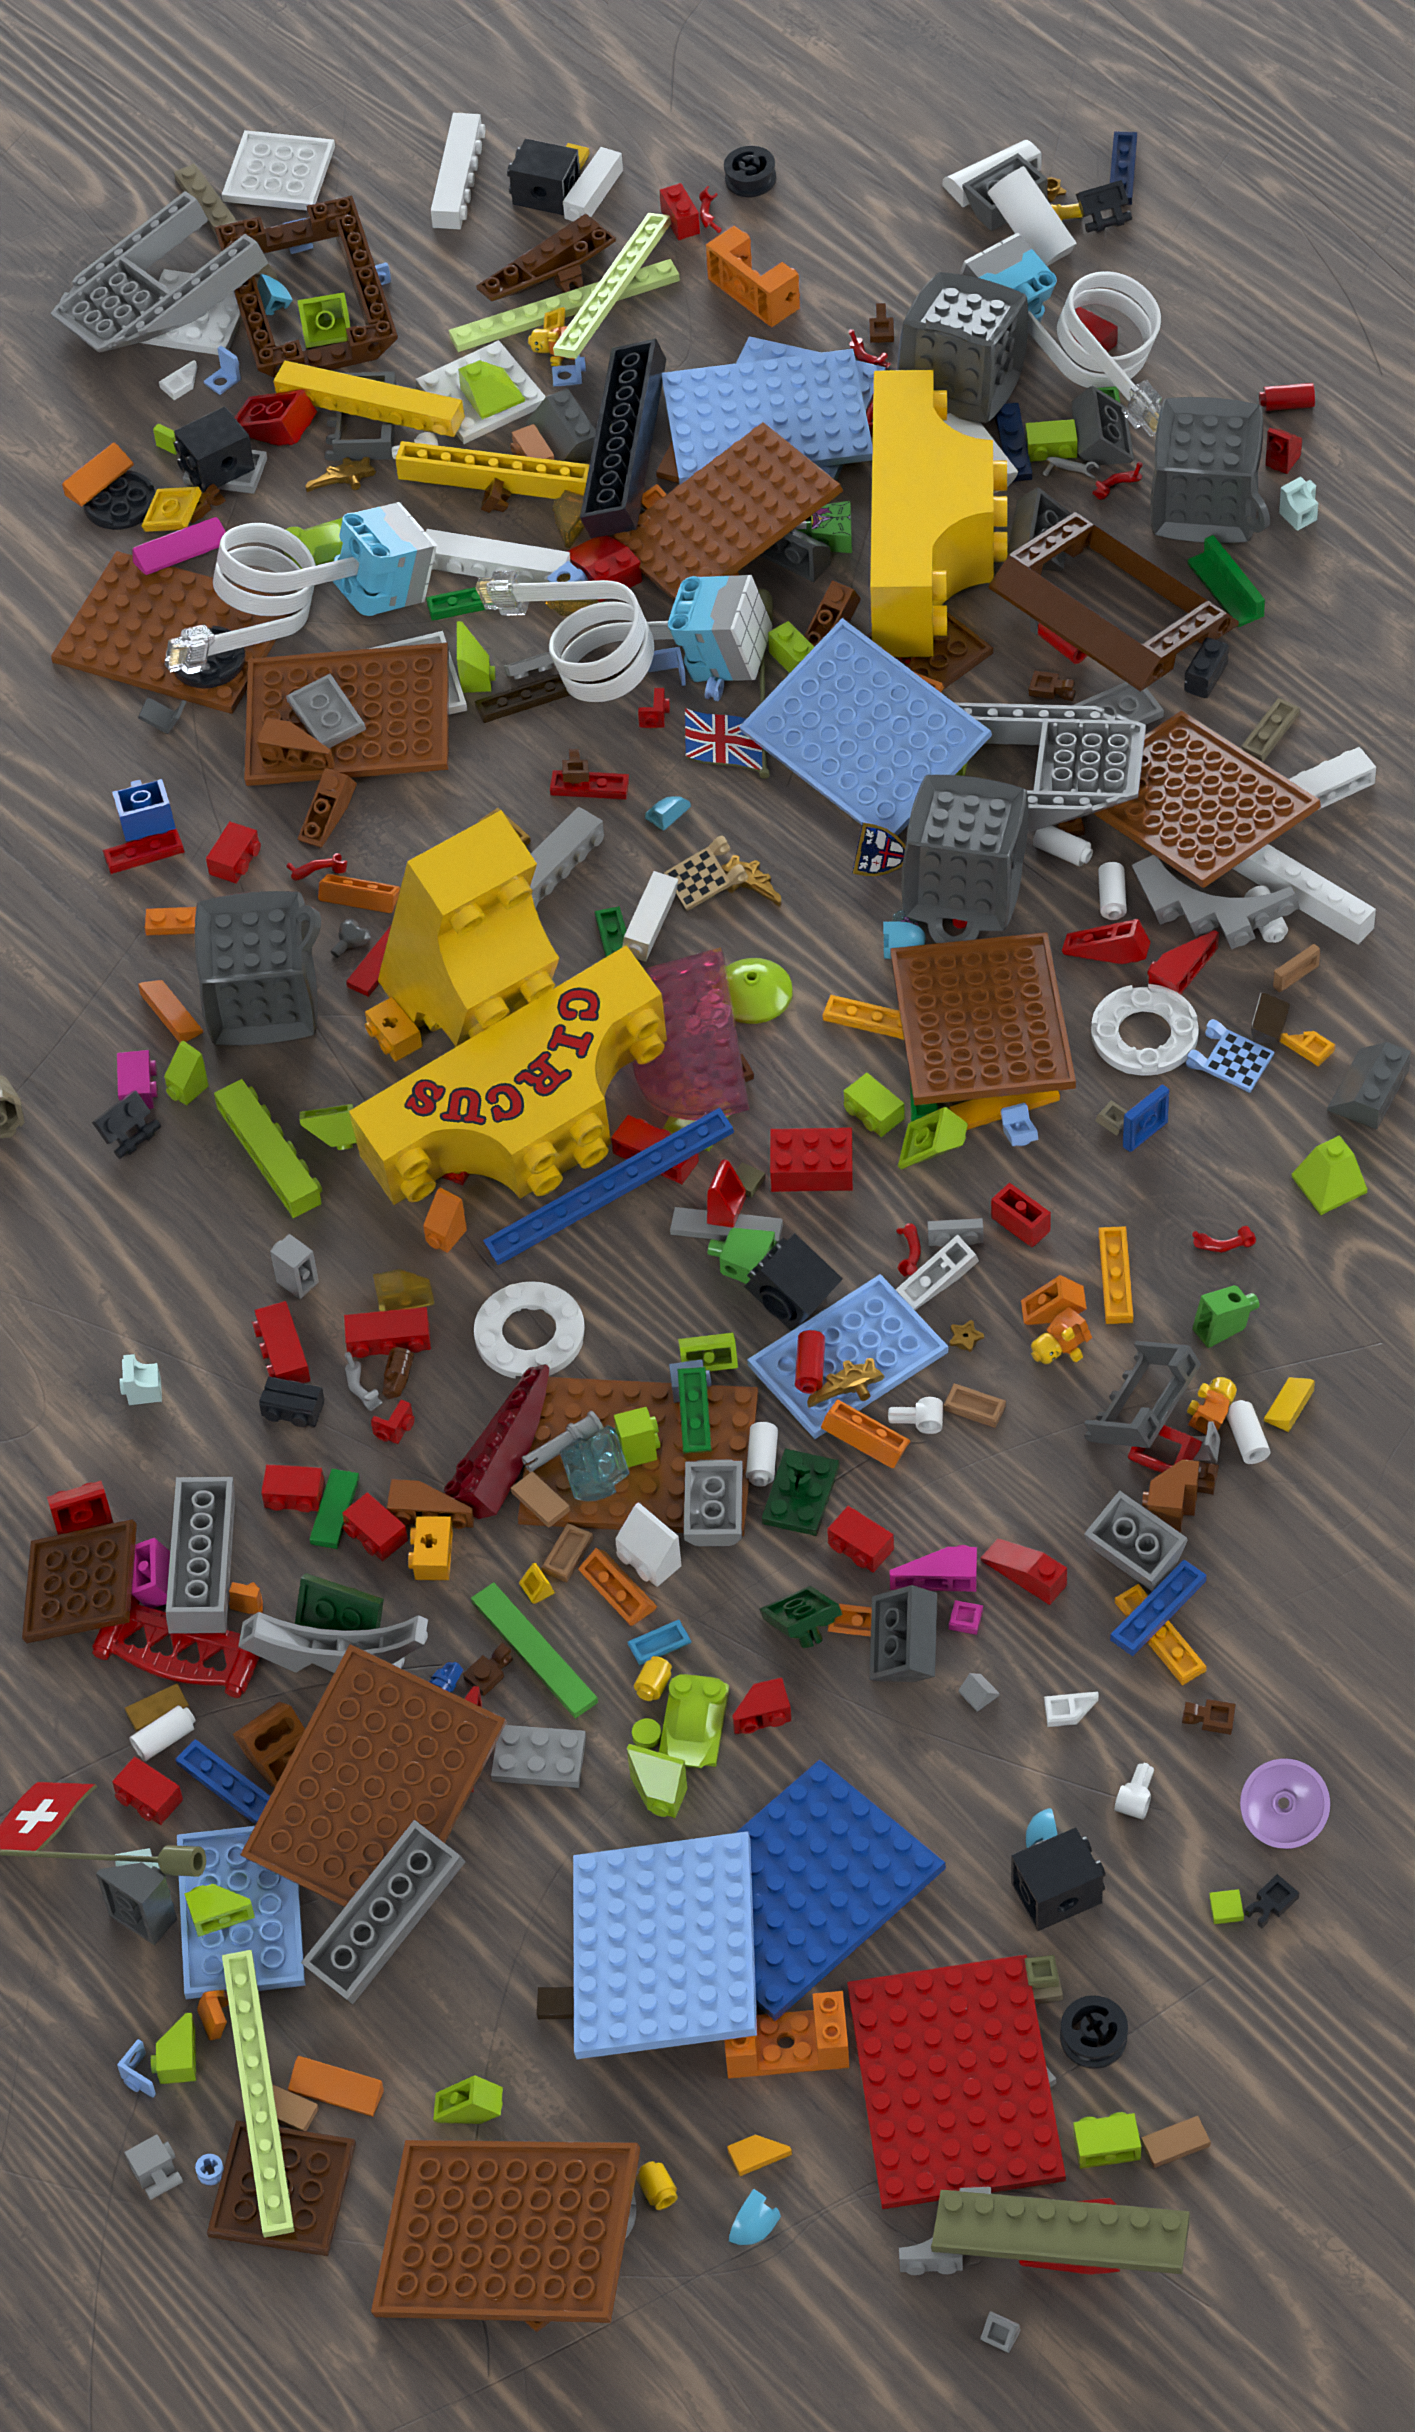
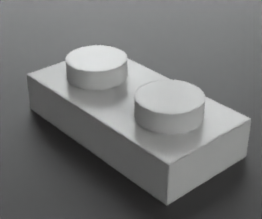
[504,652,554,679]
[928,1218,983,1247]

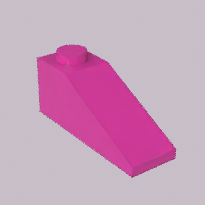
[890,1545,977,1592]

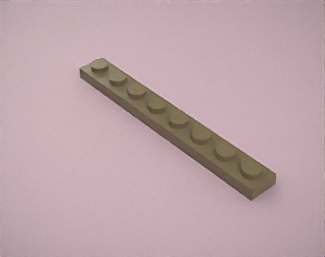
[174,163,278,284]

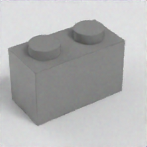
[270,1234,319,1299]

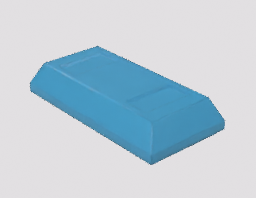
[627,1619,692,1666]

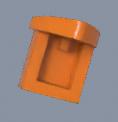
[229,1582,263,1615]
[197,1990,229,2041]

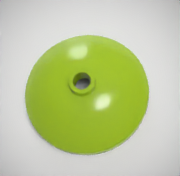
[713,958,792,1024]

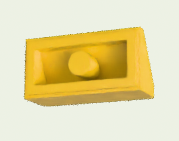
[1264,1377,1315,1432]

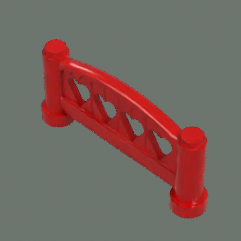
[92,1595,260,1698]

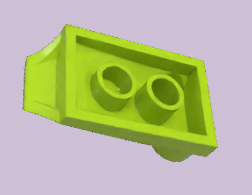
[283,517,343,569]
[659,1674,730,1768]

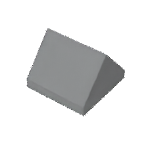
[958,1673,1000,1711]
[980,2311,1021,2353]

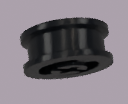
[724,146,776,197]
[1060,1995,1128,2069]

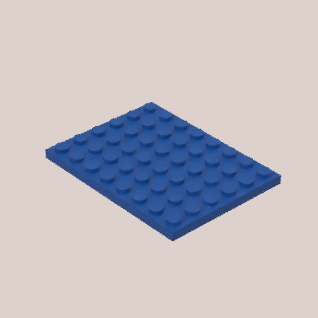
[736,1759,946,2021]

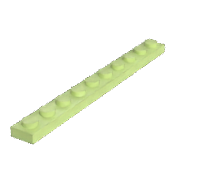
[553,213,671,359]
[449,259,680,352]
[222,1950,295,2238]

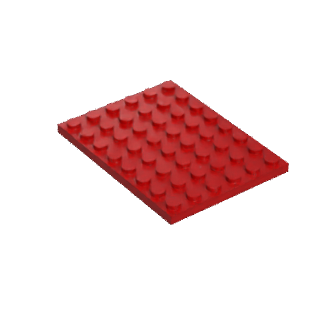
[847,1954,1066,2209]

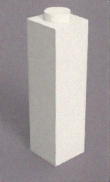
[563,147,623,221]
[622,871,678,962]

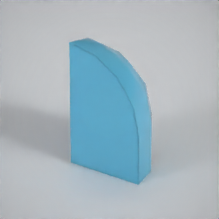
[257,274,293,315]
[645,796,691,831]
[883,921,926,959]
[1026,1808,1057,1848]
[729,2189,781,2245]

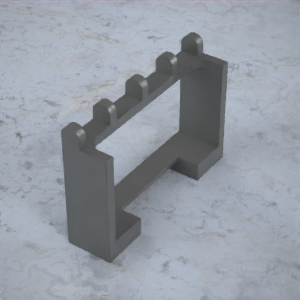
[324,372,397,461]
[1084,1341,1201,1448]

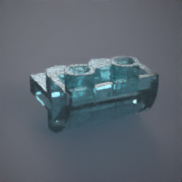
[560,1425,630,1501]

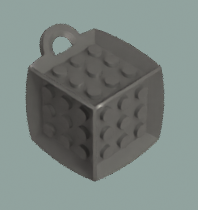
[897,272,1028,423]
[1150,397,1270,543]
[901,775,1029,943]
[195,891,321,1045]

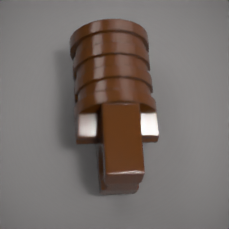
[382,1347,414,1399]

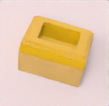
[543,307,566,330]
[519,1563,555,1604]

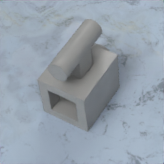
[125,2134,183,2200]

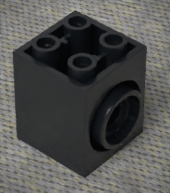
[507,138,580,215]
[173,406,255,493]
[744,1233,843,1331]
[1011,1827,1106,1931]

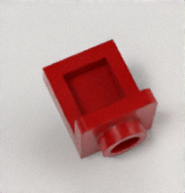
[638,688,670,728]
[371,1400,415,1444]

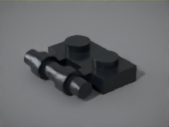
[1076,180,1132,233]
[92,1091,161,1159]

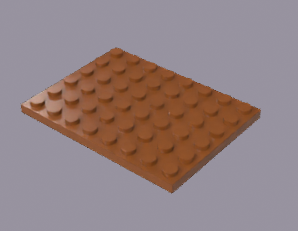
[611,422,843,601]
[51,551,292,714]
[244,642,449,786]
[1093,711,1321,888]
[890,932,1076,1105]
[518,1377,759,1536]
[240,1644,507,1907]
[371,2140,641,2323]

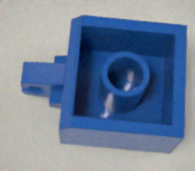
[112,779,176,842]

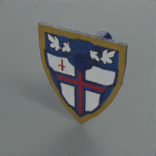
[852,822,906,876]

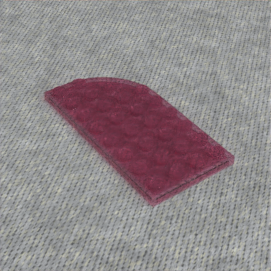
[633,947,749,1120]

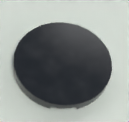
[83,470,155,530]
[170,626,246,688]

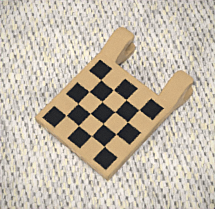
[664,836,748,911]

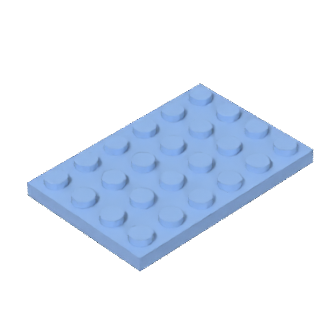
[747,1274,948,1439]
[177,1826,306,1999]

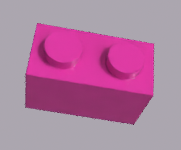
[117,1050,158,1109]
[132,1538,170,1609]

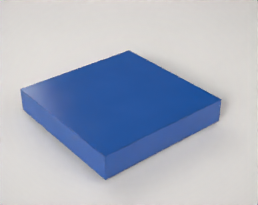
[1123,1084,1169,1152]

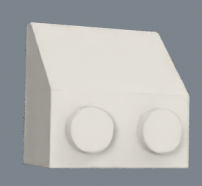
[616,1502,681,1587]

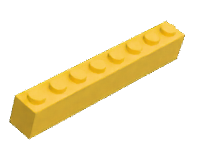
[273,361,465,437]
[395,441,590,502]

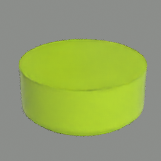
[632,1718,661,1749]

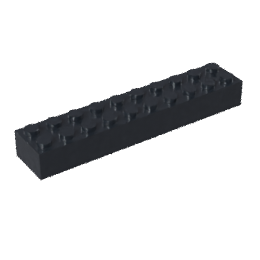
[580,338,667,539]

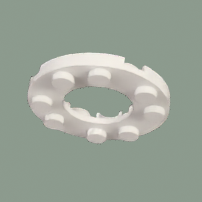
[1091,984,1199,1075]
[474,1282,585,1379]

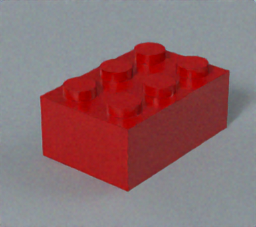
[770,1127,853,1192]

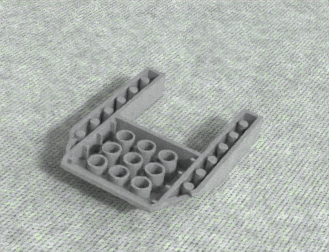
[51,191,268,353]
[954,702,1146,831]

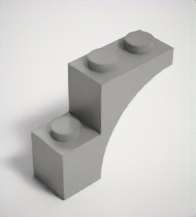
[899,2187,991,2275]

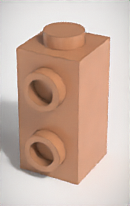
[510,424,555,460]

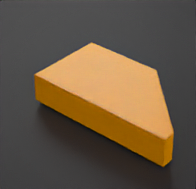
[1280,1031,1335,1067]
[727,2135,792,2176]

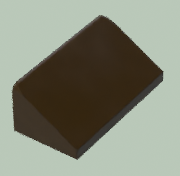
[1251,993,1290,1043]

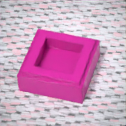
[949,1600,983,1635]

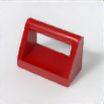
[707,1159,746,1228]
[1128,1425,1203,1473]

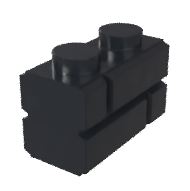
[1184,637,1229,699]
[259,1377,325,1427]

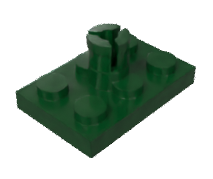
[762,1448,840,1536]
[295,1573,384,1631]
[759,1586,843,1648]

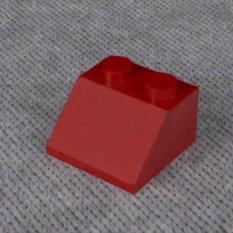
[47,1481,114,1535]

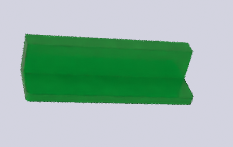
[1188,535,1265,627]

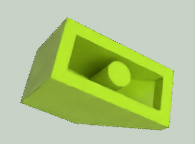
[164,1041,209,1106]
[184,1884,255,1937]
[151,2013,196,2084]
[433,2075,503,2124]

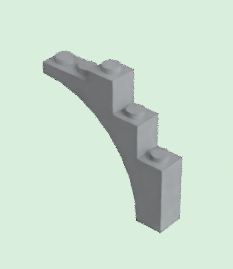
[1132,855,1300,950]
[238,1612,428,1673]

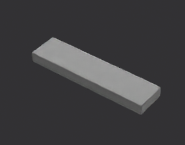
[670,1207,783,1244]

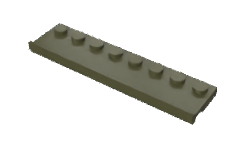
[931,2190,1190,2274]

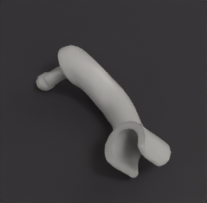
[1043,457,1101,479]
[345,1352,383,1411]

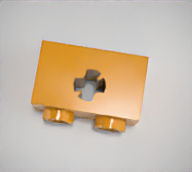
[364,997,422,1062]
[408,1517,453,1580]

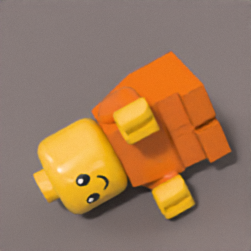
[528,326,575,366]
[1031,1307,1092,1364]
[1187,1377,1237,1435]

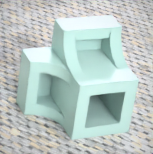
[1279,477,1318,531]
[120,1354,162,1405]

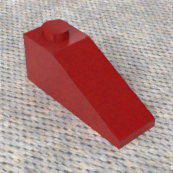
[1062,919,1151,964]
[1147,930,1219,995]
[981,1539,1067,1605]

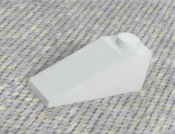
[896,1235,979,1310]

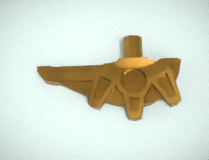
[305,457,376,492]
[721,855,781,907]
[807,1358,885,1408]

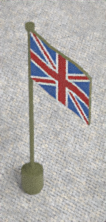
[685,589,773,779]

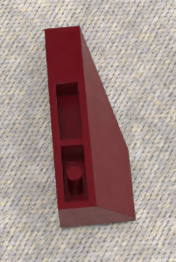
[444,1364,550,1519]

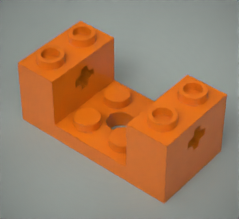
[706,226,800,328]
[724,1991,849,2079]

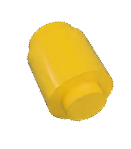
[634,1656,672,1701]
[636,2161,678,2210]

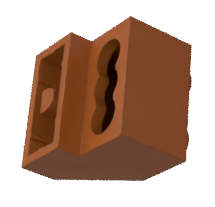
[1142,1460,1199,1533]
[232,1701,305,1788]

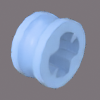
[705,677,724,701]
[195,2154,224,2186]

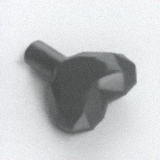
[330,919,371,958]

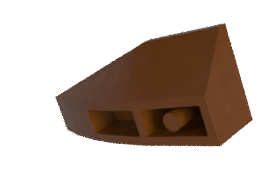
[476,214,616,301]

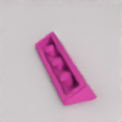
[132,517,226,575]

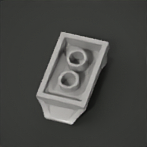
[684,1459,743,1546]

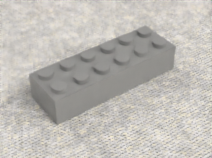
[166,1477,235,1633]
[301,1820,465,2004]

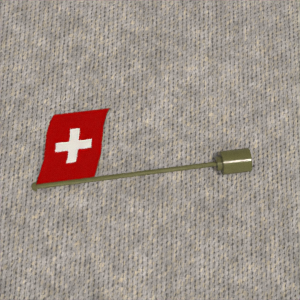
[0,1782,206,1877]

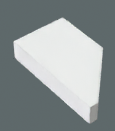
[159,360,197,400]
[1044,1692,1098,1727]

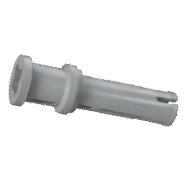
[522,1411,604,1472]

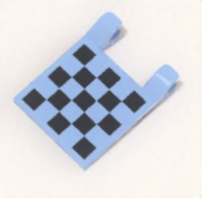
[1186,1019,1275,1093]

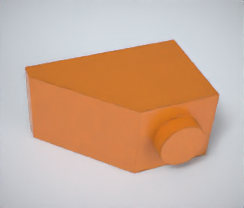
[423,1187,467,1253]
[1021,1275,1087,1325]

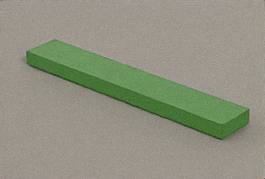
[471,1582,598,1719]

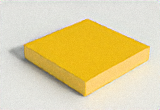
[141,487,202,532]

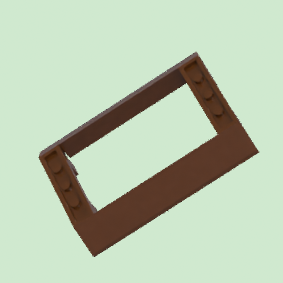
[215,195,398,378]
[989,512,1239,692]

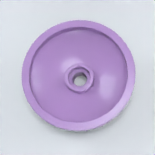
[1240,1759,1330,1849]

